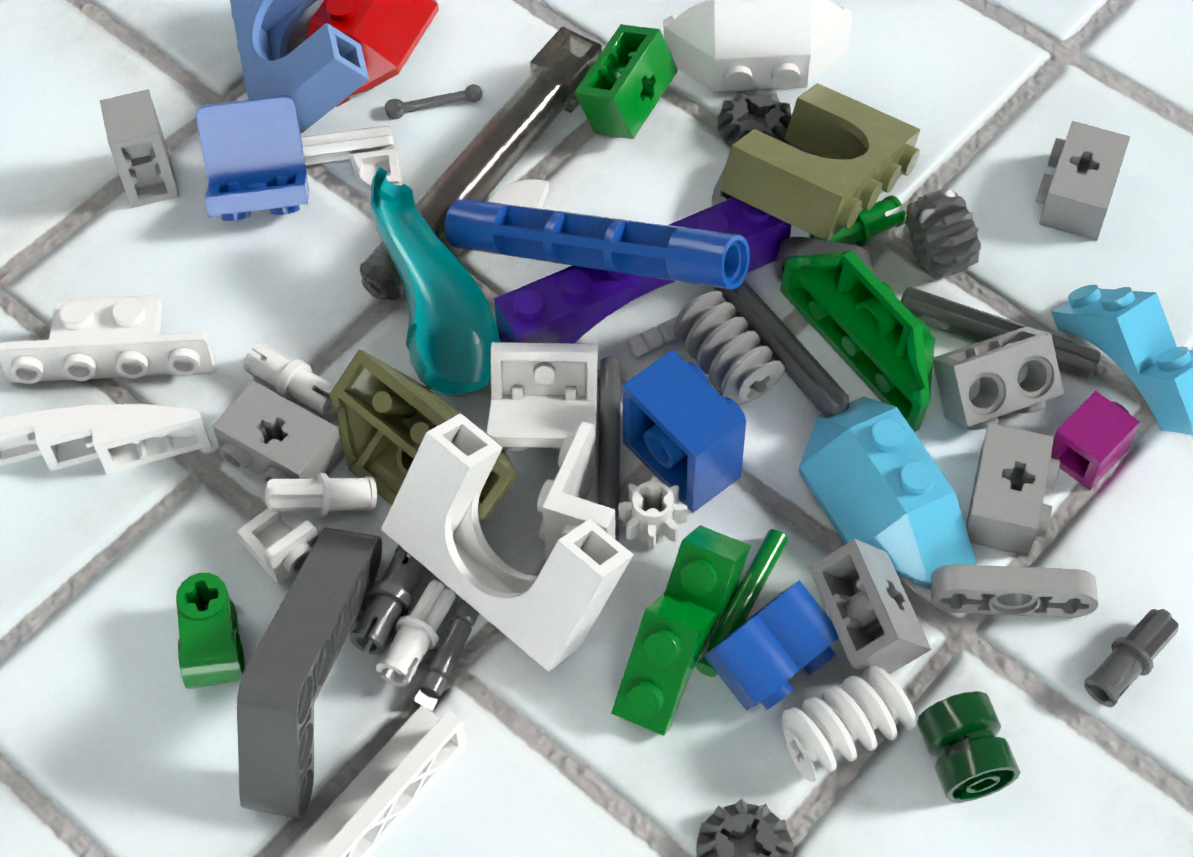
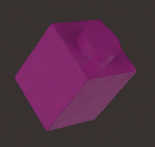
[1051,390,1140,490]

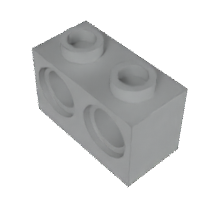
[99,89,179,208]
[933,326,1064,430]

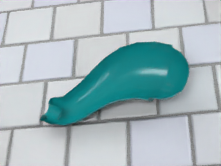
[370,166,499,397]

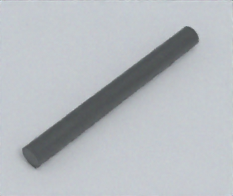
[598,356,621,542]

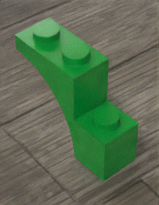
[611,525,751,736]

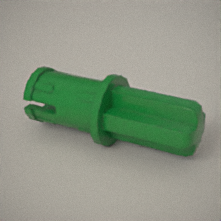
[809,195,905,246]

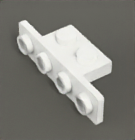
[0,295,215,384]

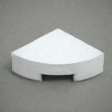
[349,148,402,191]
[488,179,549,209]

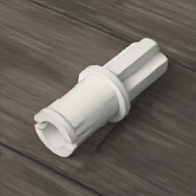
[264,473,377,517]
[376,580,456,687]

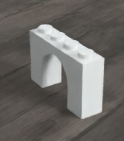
[381,413,634,672]

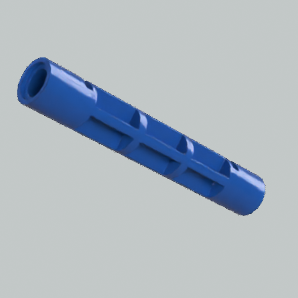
[445,198,750,290]

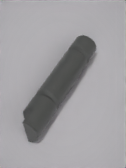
[412,600,480,711]

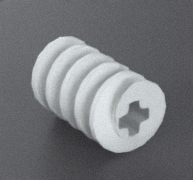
[782,665,916,782]

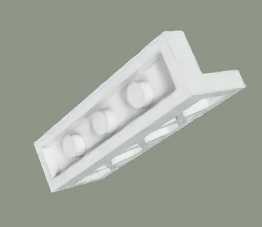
[284,704,468,857]

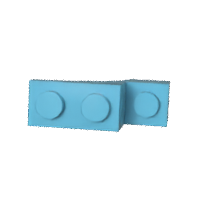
[1051,285,1193,435]

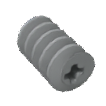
[674,291,785,404]

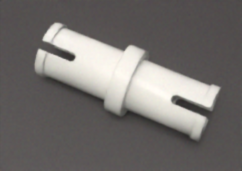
[244,342,337,418]

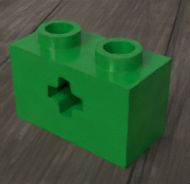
[574,24,678,139]

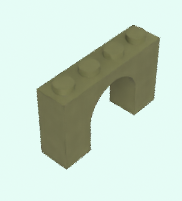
[719,83,921,242]

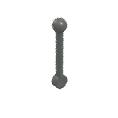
[385,84,483,119]

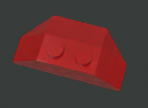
[305,0,439,107]

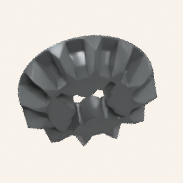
[717,88,792,146]
[696,798,794,857]

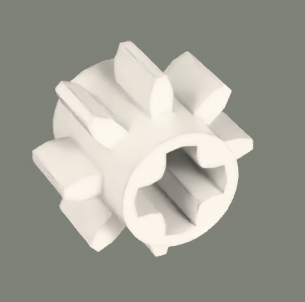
[618,477,687,549]

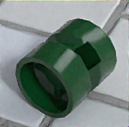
[917,691,1020,802]

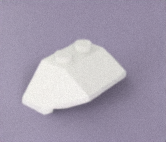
[663,0,853,92]

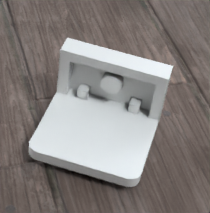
[487,342,598,452]
[537,421,615,561]

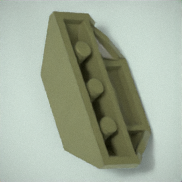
[330,350,519,522]

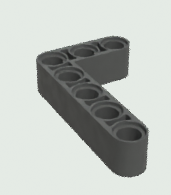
[237,527,382,819]

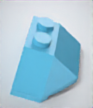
[798,396,977,590]

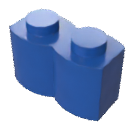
[703,580,839,710]

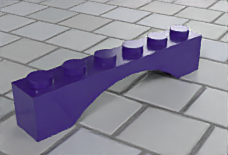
[494,197,791,344]

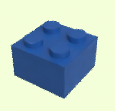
[622,349,746,513]

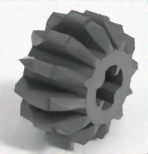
[905,188,981,278]

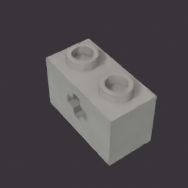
[1035,121,1130,240]
[212,380,345,483]
[966,423,1060,556]
[809,539,932,675]

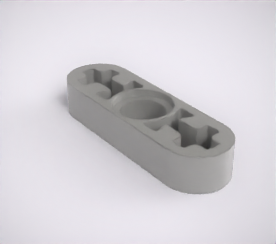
[931,564,1098,618]

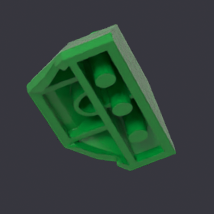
[780,250,935,433]

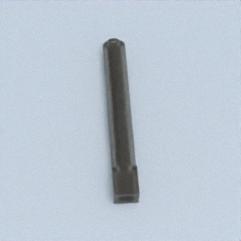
[359,26,602,300]

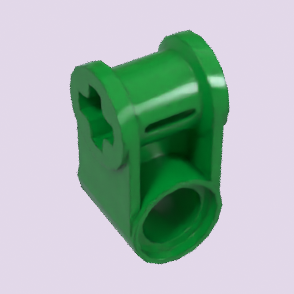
[176,573,245,690]

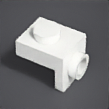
[236,508,318,585]

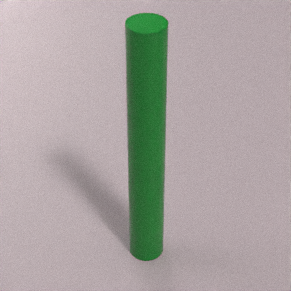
[695,529,788,677]

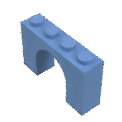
[230,0,369,134]

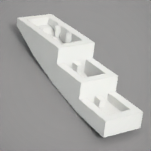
[0,404,211,474]

